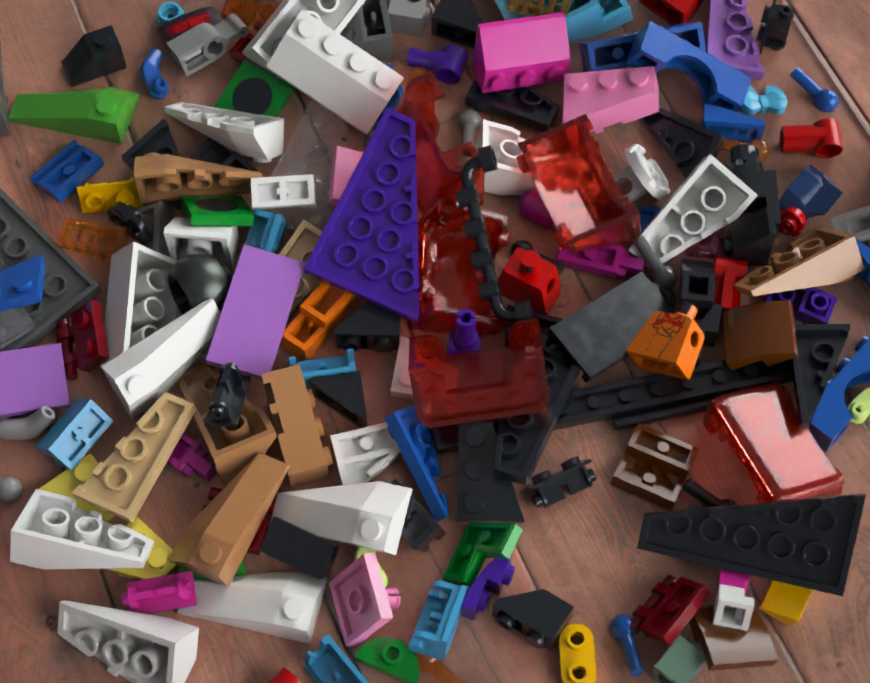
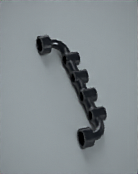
[456,145,535,328]

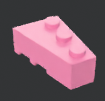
[562,66,659,144]

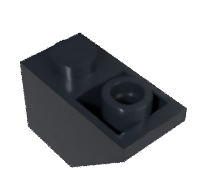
[678,258,715,319]
[335,302,402,352]
[492,589,574,651]

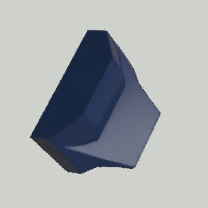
[779,165,843,220]

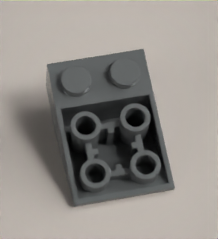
[340,0,394,61]

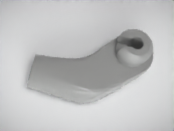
[0,406,55,440]

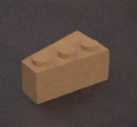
[261,364,333,488]

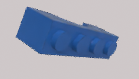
[626,21,751,112]
[795,335,870,453]

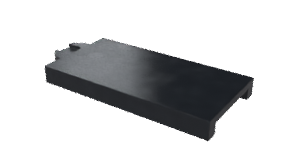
[546,272,677,383]

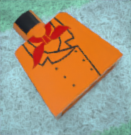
[626,301,705,380]

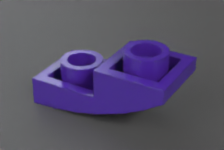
[764,287,837,324]
[461,554,515,621]

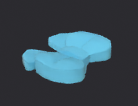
[741,85,787,115]

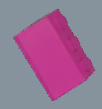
[472,12,571,93]

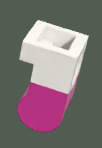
[713,568,754,631]

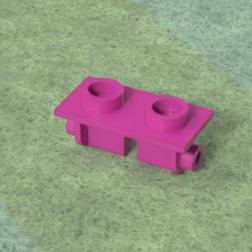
[122,571,197,614]

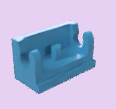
[245,209,288,254]
[289,348,356,389]
[35,398,113,471]
[408,580,468,661]
[303,634,368,683]

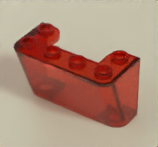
[395,71,485,223]

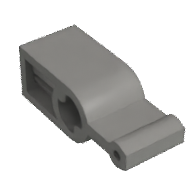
[166,13,249,77]

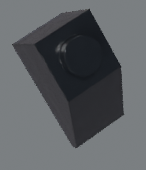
[431,0,484,49]
[61,25,127,87]
[722,206,777,267]

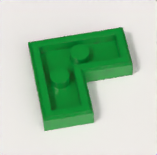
[442,521,523,587]

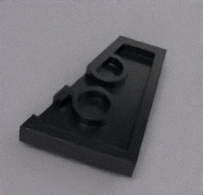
[465,79,560,134]
[457,421,525,523]

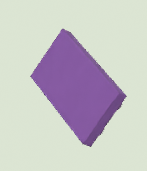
[205,244,305,380]
[0,343,70,418]

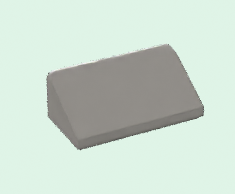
[135,200,174,257]

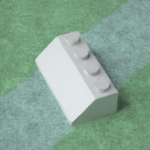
[242,0,365,88]
[265,9,404,135]
[100,242,181,368]

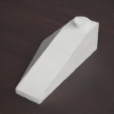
[164,102,284,163]
[472,119,598,197]
[628,154,758,268]
[101,298,221,419]
[270,481,412,556]
[10,489,154,569]
[177,570,328,644]
[57,600,199,683]

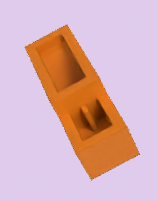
[281,281,356,361]

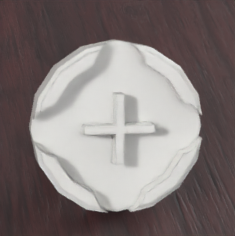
[610,144,670,203]

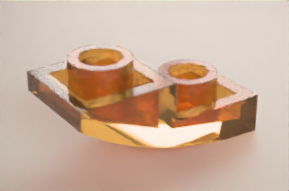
[221,0,281,29]

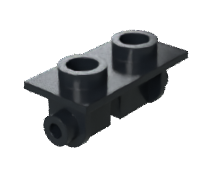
[756,0,794,54]
[204,362,251,427]
[524,456,597,508]

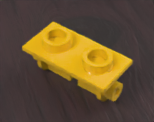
[77,177,143,214]

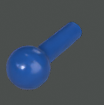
[789,67,839,112]
[610,614,644,676]

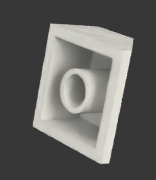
[164,217,240,270]

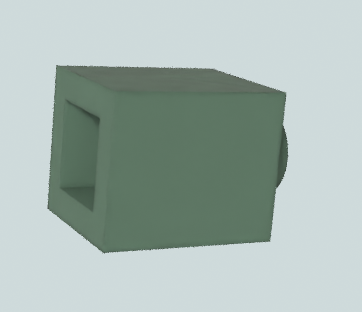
[651,635,706,683]

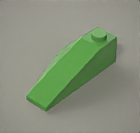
[8,87,140,144]

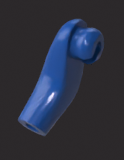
[139,49,169,99]

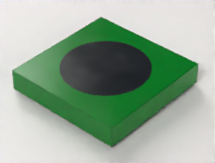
[214,59,295,117]
[180,195,254,226]

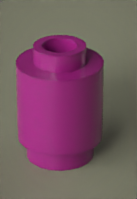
[518,188,566,230]

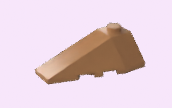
[734,226,864,296]
[177,363,277,484]
[168,453,290,587]

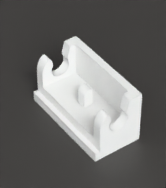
[251,174,316,210]

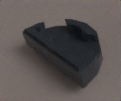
[107,201,153,246]

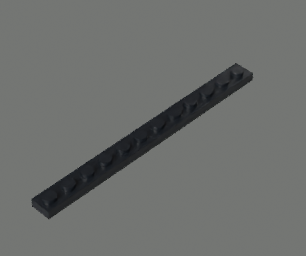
[431,360,793,454]

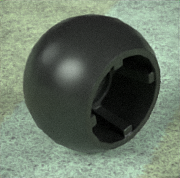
[167,254,233,315]

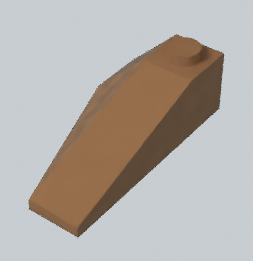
[133,153,262,204]

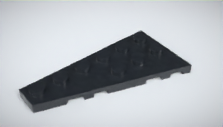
[494,305,581,486]
[637,493,866,596]

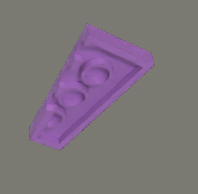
[705,0,765,80]

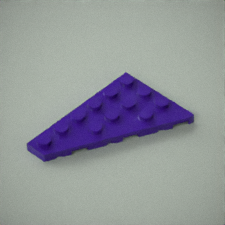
[304,108,420,323]

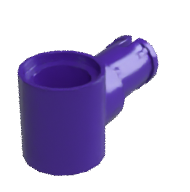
[407,45,468,85]
[447,309,482,363]

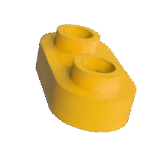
[559,624,596,683]

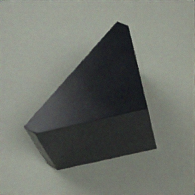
[310,371,368,428]

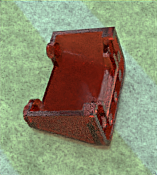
[516,114,641,253]
[408,197,510,335]
[408,318,549,427]
[702,383,844,503]

